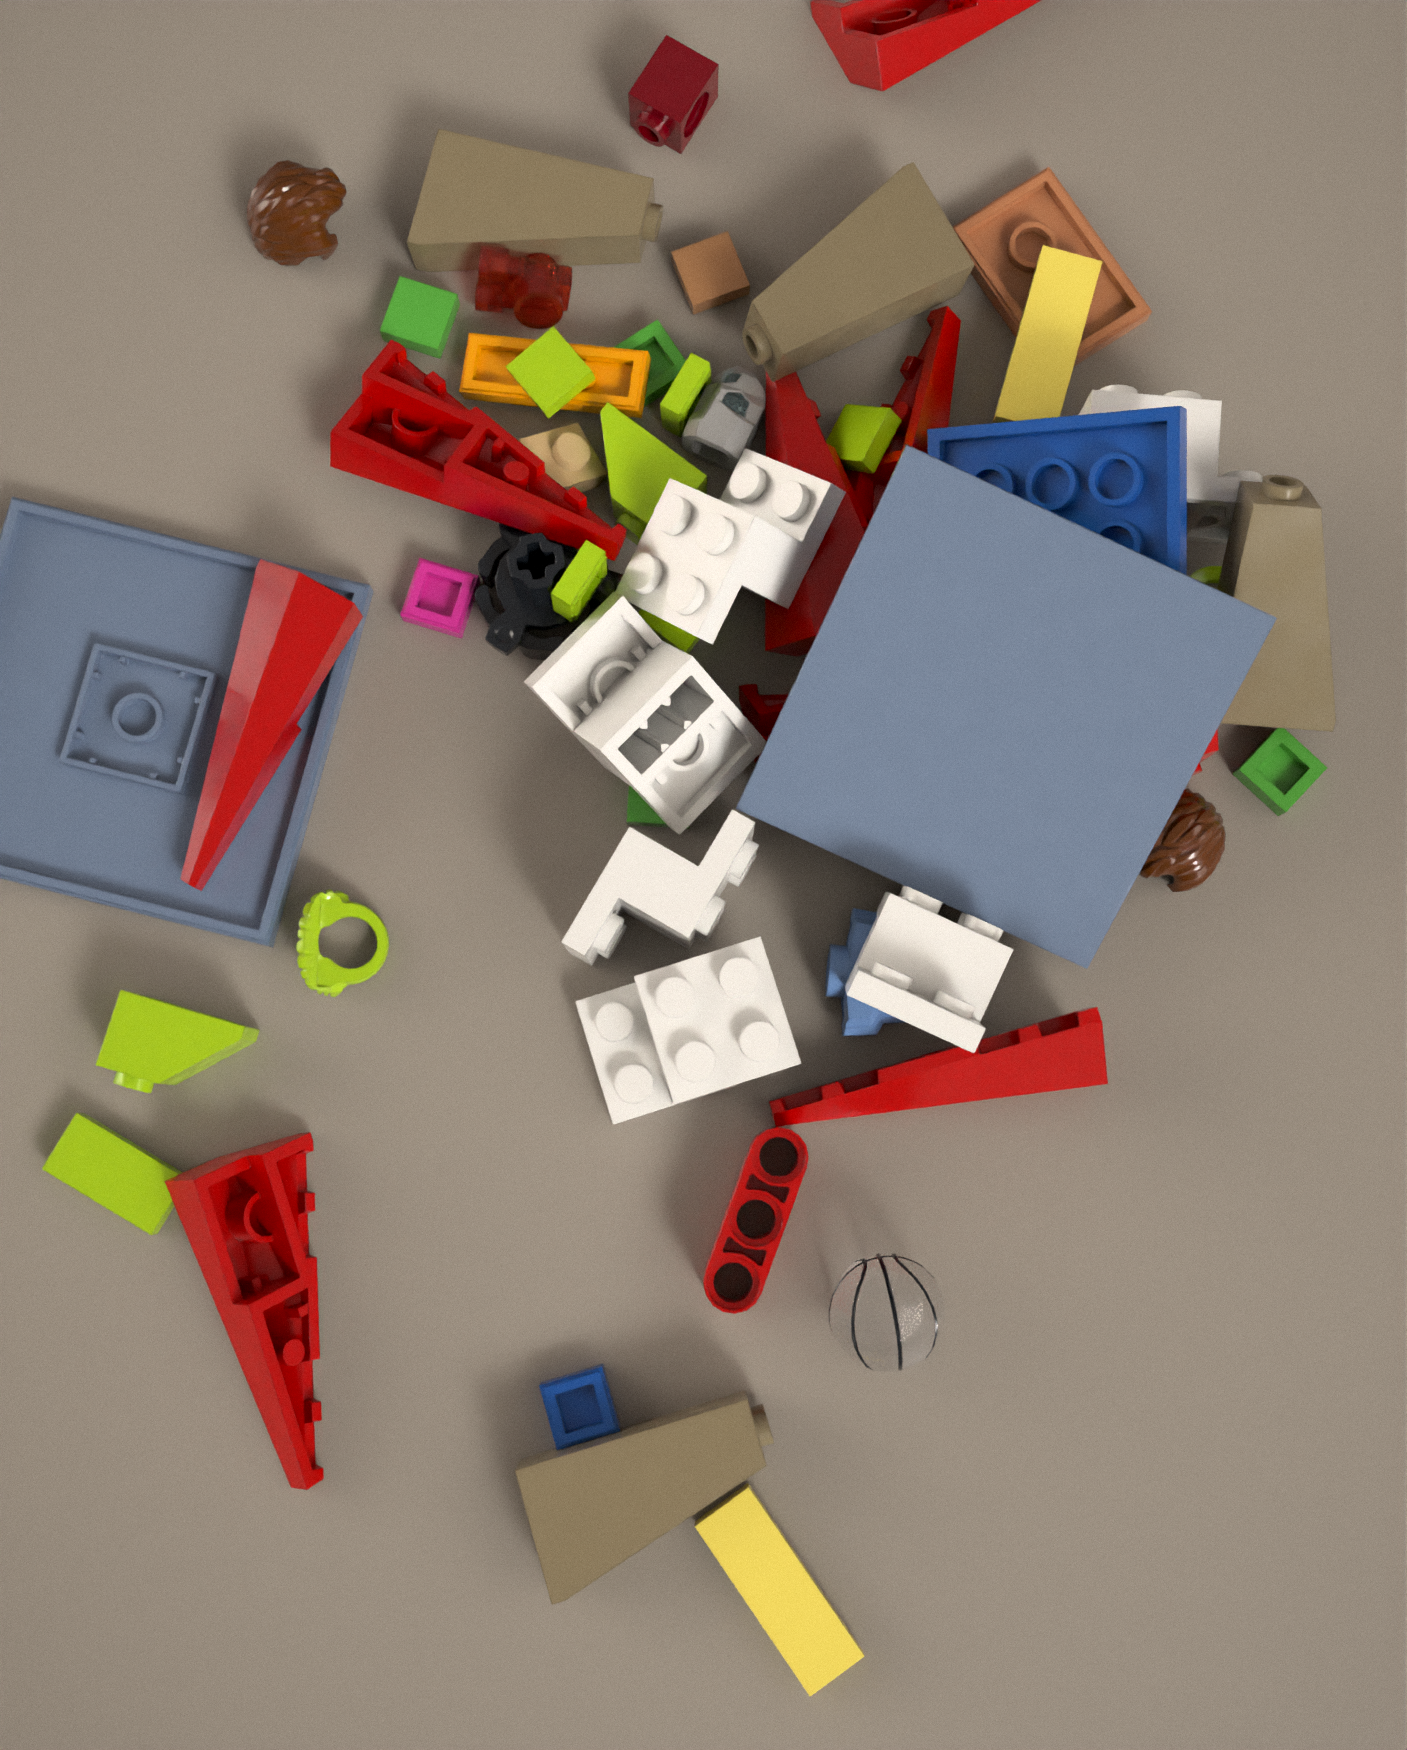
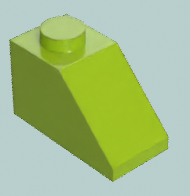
[600,402,707,545]
[96,990,260,1093]

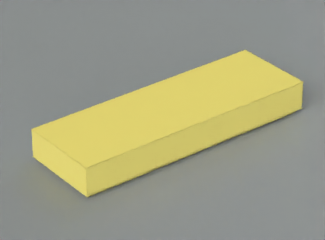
[992,245,1103,423]
[695,1483,864,1696]

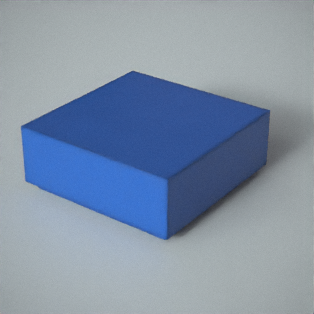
[539,1364,621,1450]

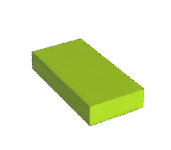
[42,1112,183,1235]

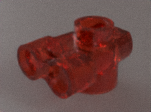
[475,245,572,329]

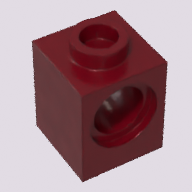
[628,35,719,154]

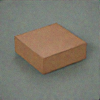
[671,231,750,315]

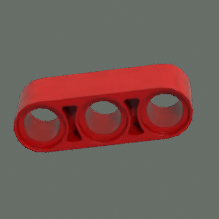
[703,1127,809,1314]

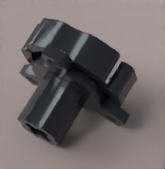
[475,523,623,660]

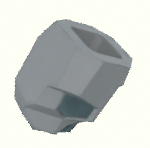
[682,366,766,471]

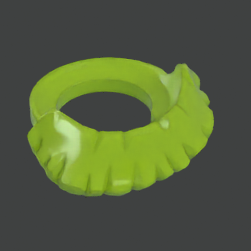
[296,889,389,997]

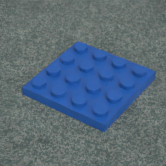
[927,406,1187,575]

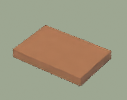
[953,167,1152,366]

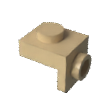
[518,423,608,492]

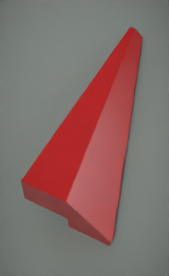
[810,0,1041,92]
[846,306,961,532]
[330,339,627,561]
[765,372,868,657]
[180,559,363,891]
[768,1007,1108,1127]
[165,1132,324,1490]

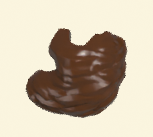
[247,160,347,266]
[1139,789,1226,892]

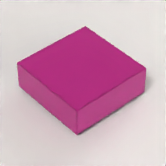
[400,558,481,639]

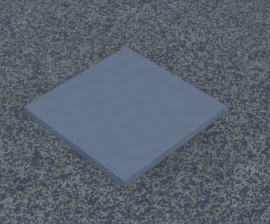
[736,444,1277,969]
[0,497,374,948]

